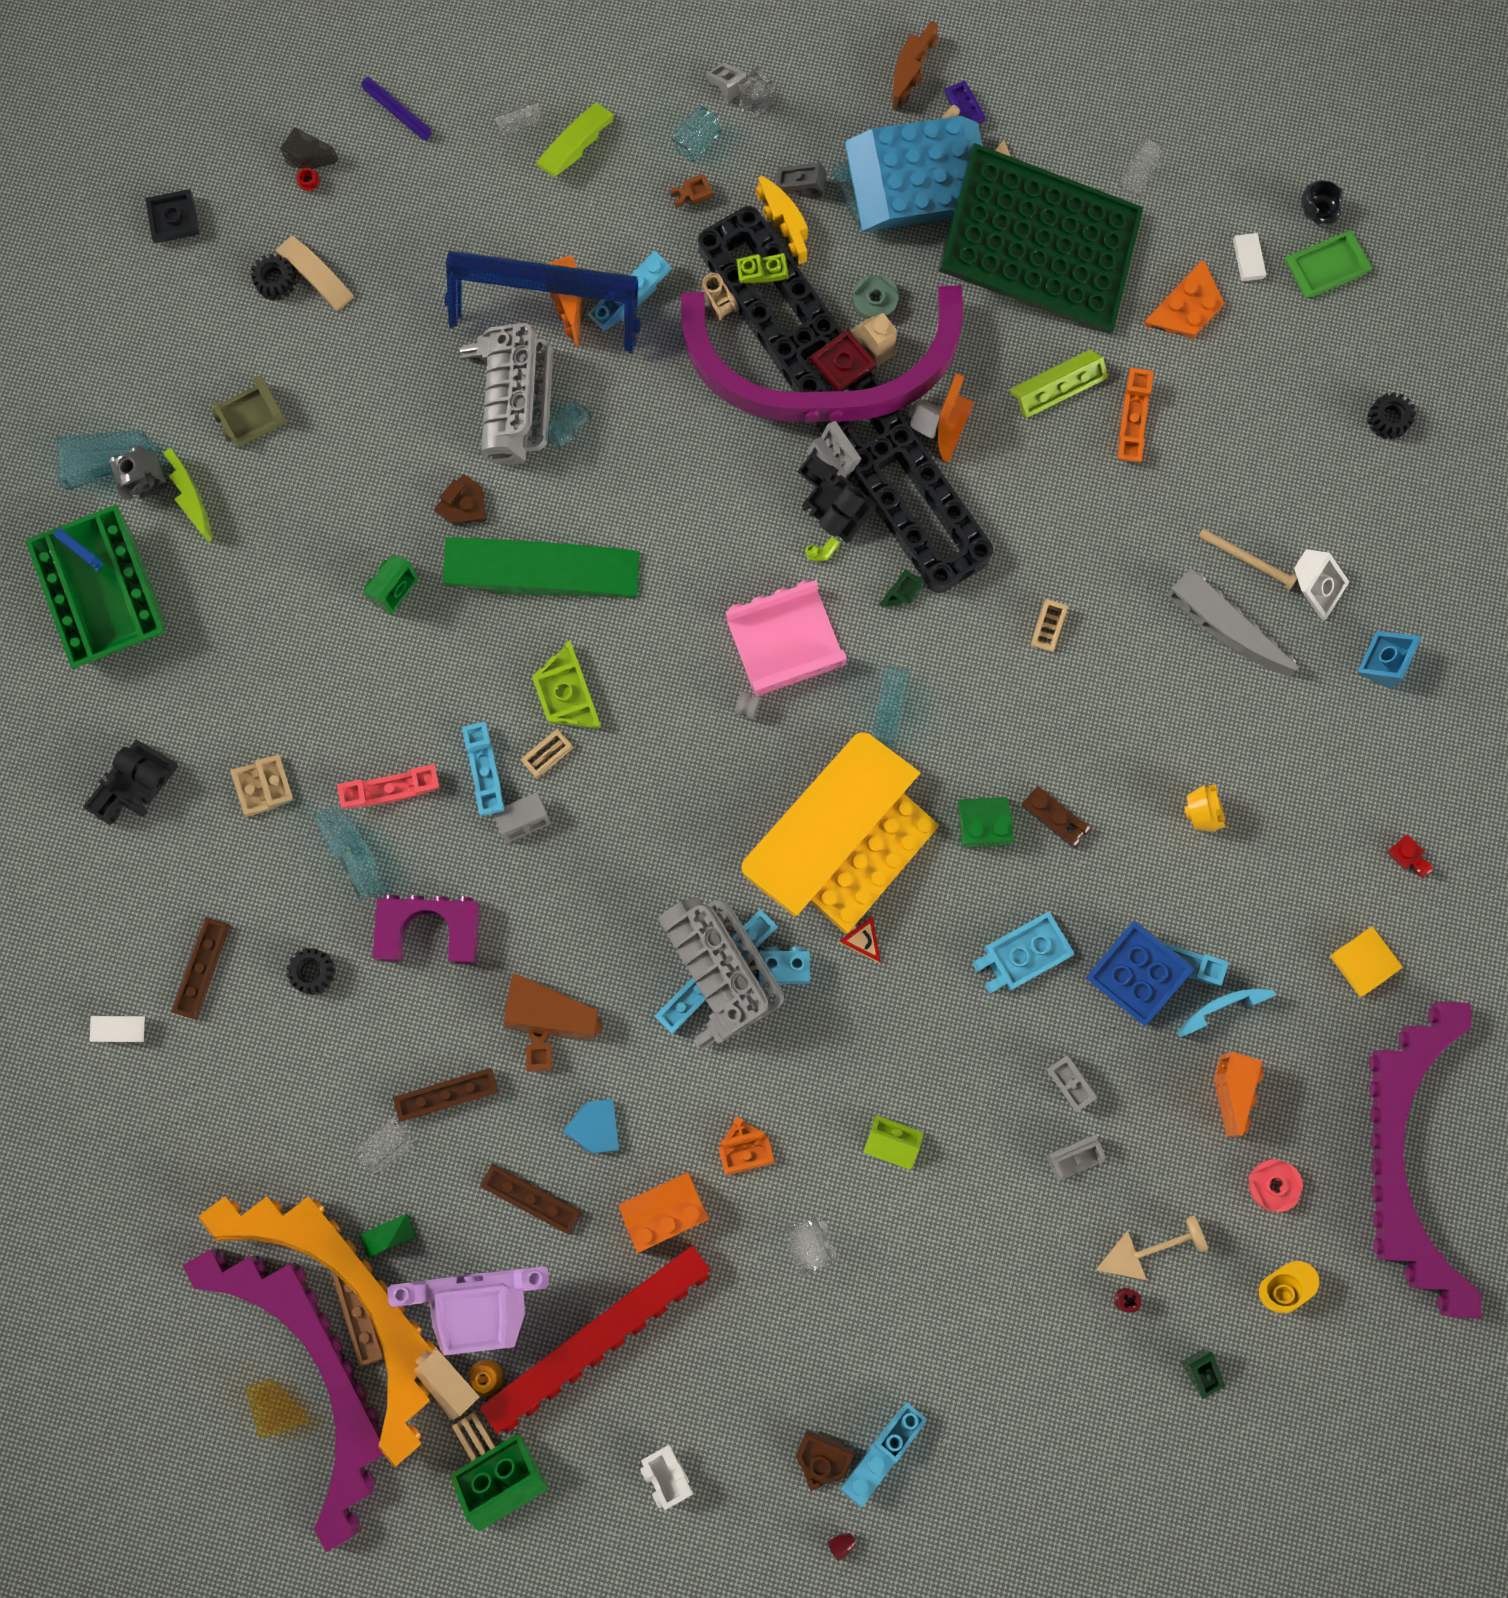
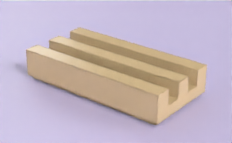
[520,729,574,779]
[452,1411,496,1461]

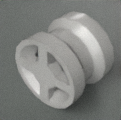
[734,691,761,720]

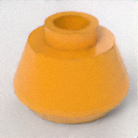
[468,1359,504,1397]

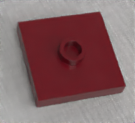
[810,329,877,391]

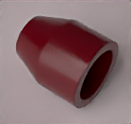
[827,1533,856,1561]

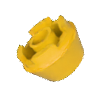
[1184,784,1226,832]

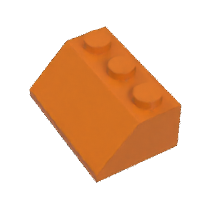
[619,1172,709,1253]

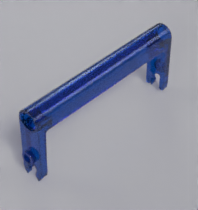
[444,250,641,354]

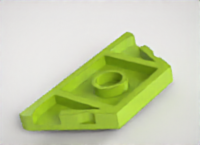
[532,640,602,729]

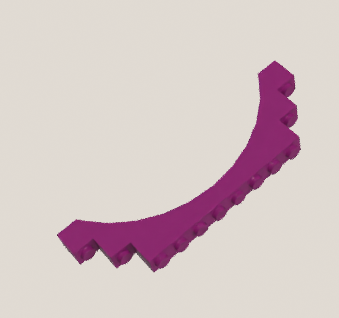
[1369,1001,1482,1319]
[183,1249,384,1552]

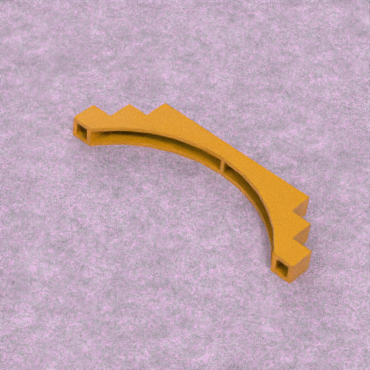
[199,1196,437,1468]

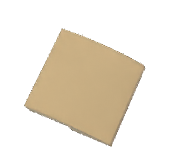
[230,755,293,818]

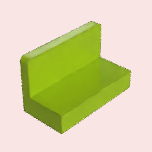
[863,1115,924,1170]

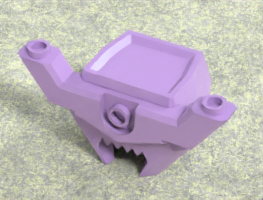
[388,1267,549,1356]

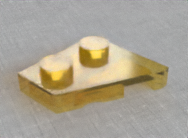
[245,1378,310,1440]

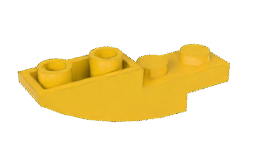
[755,176,808,265]

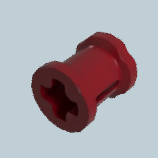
[1114,1288,1141,1313]

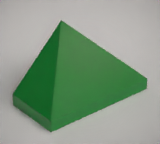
[359,1214,417,1259]

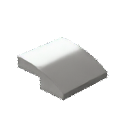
[807,421,861,478]

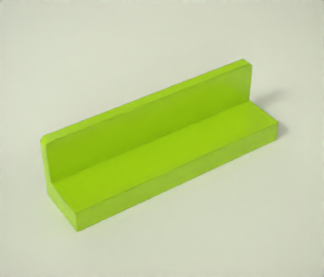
[1009,350,1108,418]

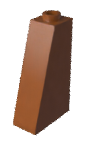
[503,973,602,1042]

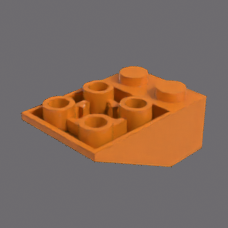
[544,255,585,346]
[1214,1051,1264,1138]

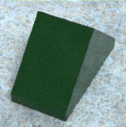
[1181,1349,1225,1399]

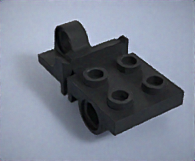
[797,452,878,543]
[83,739,178,825]

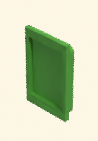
[1284,230,1373,298]

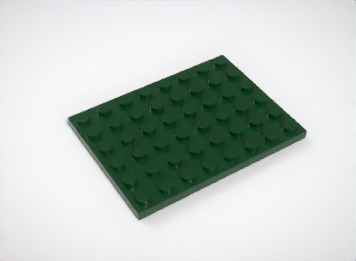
[938,143,1144,334]

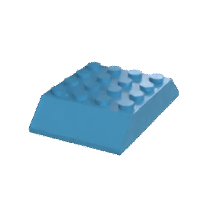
[844,116,982,232]

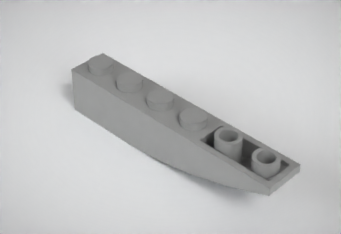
[1166,569,1299,677]

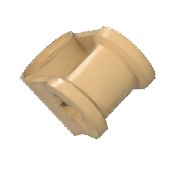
[702,273,739,322]

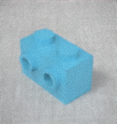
[759,947,810,984]

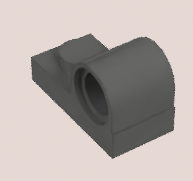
[776,162,827,199]

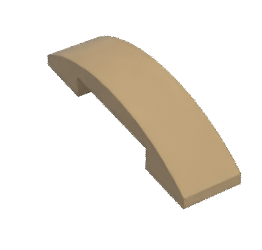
[275,236,354,312]

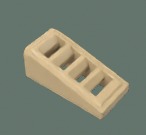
[1030,599,1069,652]

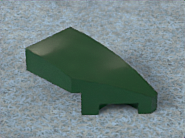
[879,569,925,608]

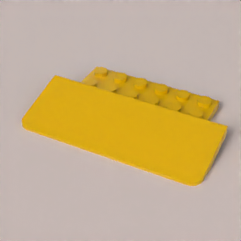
[741,732,940,935]

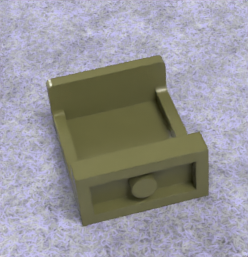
[211,375,288,448]

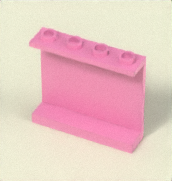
[725,580,847,696]

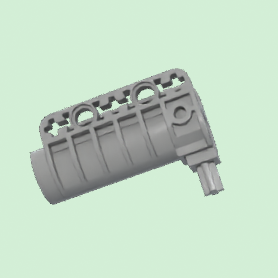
[460,323,553,464]
[658,897,784,1050]

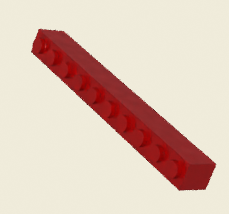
[479,1245,711,1434]

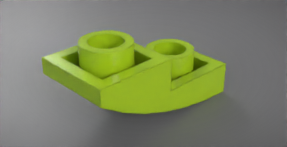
[737,253,789,283]

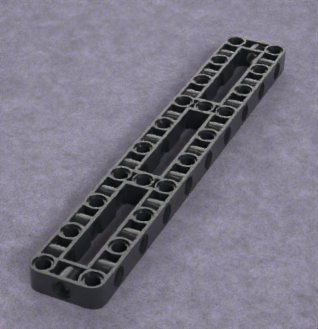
[698,206,993,593]

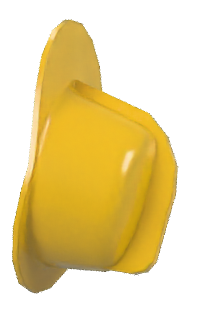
[1259,1261,1320,1313]

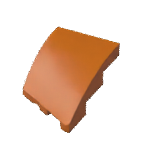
[938,373,974,463]

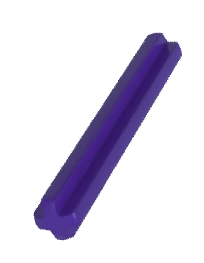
[361,77,432,140]

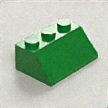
[450,1433,549,1532]

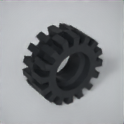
[251,253,297,301]
[1367,392,1416,439]
[286,948,336,995]

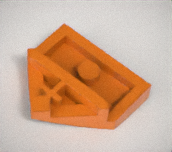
[719,1116,775,1176]

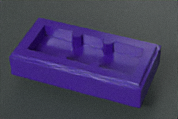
[944,80,986,124]

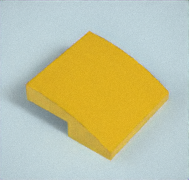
[1330,926,1403,997]

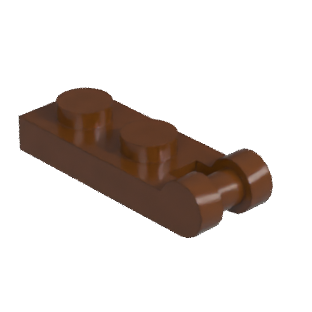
[1021,785,1091,848]

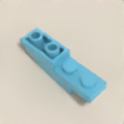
[587,250,672,331]
[840,1402,928,1508]

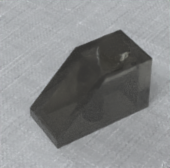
[280,127,338,169]

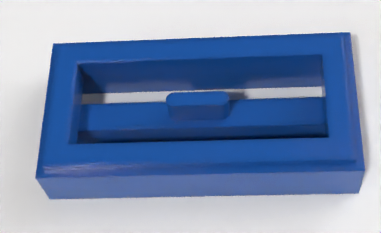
[53,528,103,571]

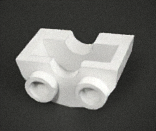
[640,1445,693,1510]

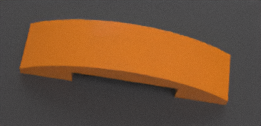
[1117,368,1154,463]

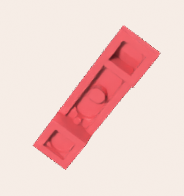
[337,764,440,809]

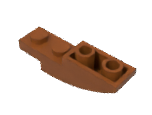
[892,21,939,111]

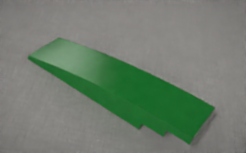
[442,537,640,598]

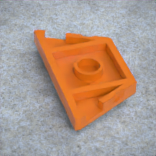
[1143,260,1224,339]

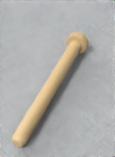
[1199,529,1297,591]

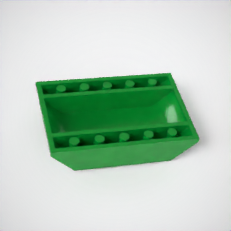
[25,505,165,669]

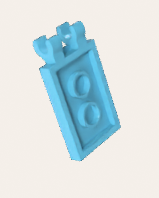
[972,911,1075,994]

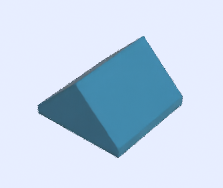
[1357,631,1422,690]

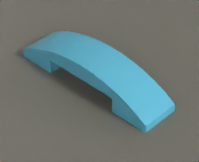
[462,721,505,817]
[1163,942,1229,986]
[1177,989,1276,1038]

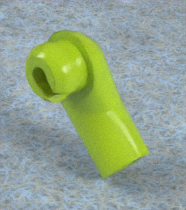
[805,537,840,561]

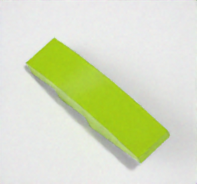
[536,102,614,178]
[163,447,213,542]

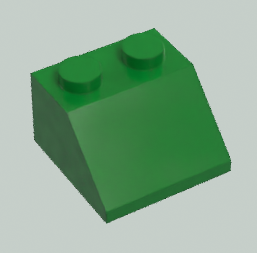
[363,555,419,615]
[957,797,1014,849]

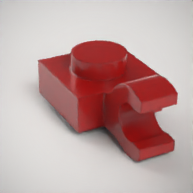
[1387,834,1434,878]

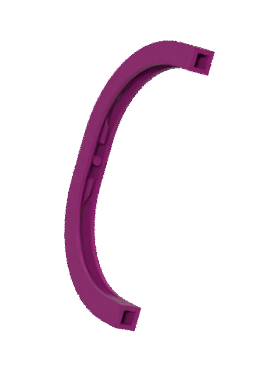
[681,285,963,423]

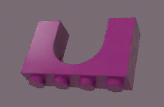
[372,895,480,964]

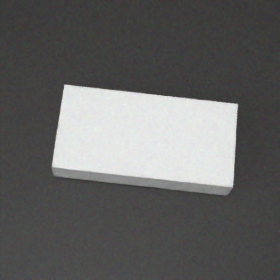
[1233,233,1266,282]

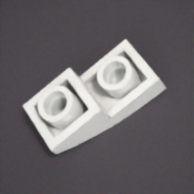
[90,1016,145,1042]

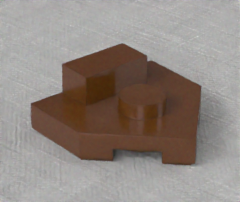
[434,474,487,526]
[796,1429,855,1491]

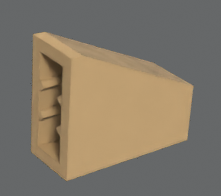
[849,313,897,367]
[413,1349,479,1420]

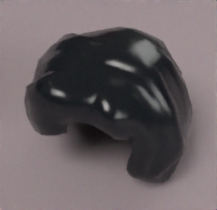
[1301,180,1343,225]

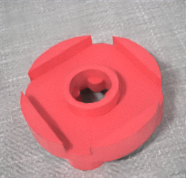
[1248,1159,1303,1212]

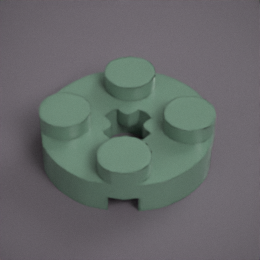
[852,275,899,319]

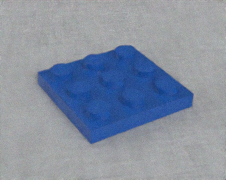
[1086,920,1195,1027]

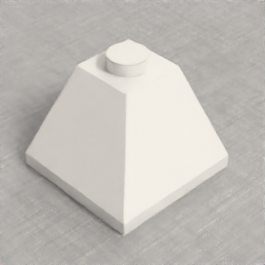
[1294,549,1349,620]

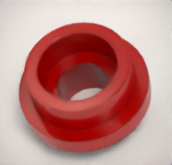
[296,168,320,191]

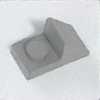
[706,62,746,103]

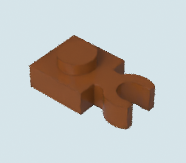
[670,174,713,208]
[526,1032,552,1072]

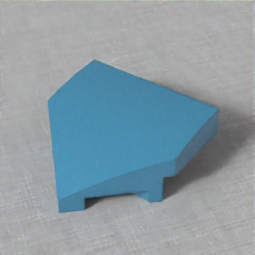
[562,1099,619,1154]

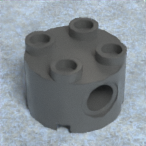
[109,446,166,499]

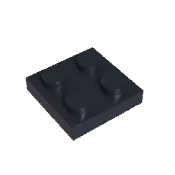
[145,189,200,243]

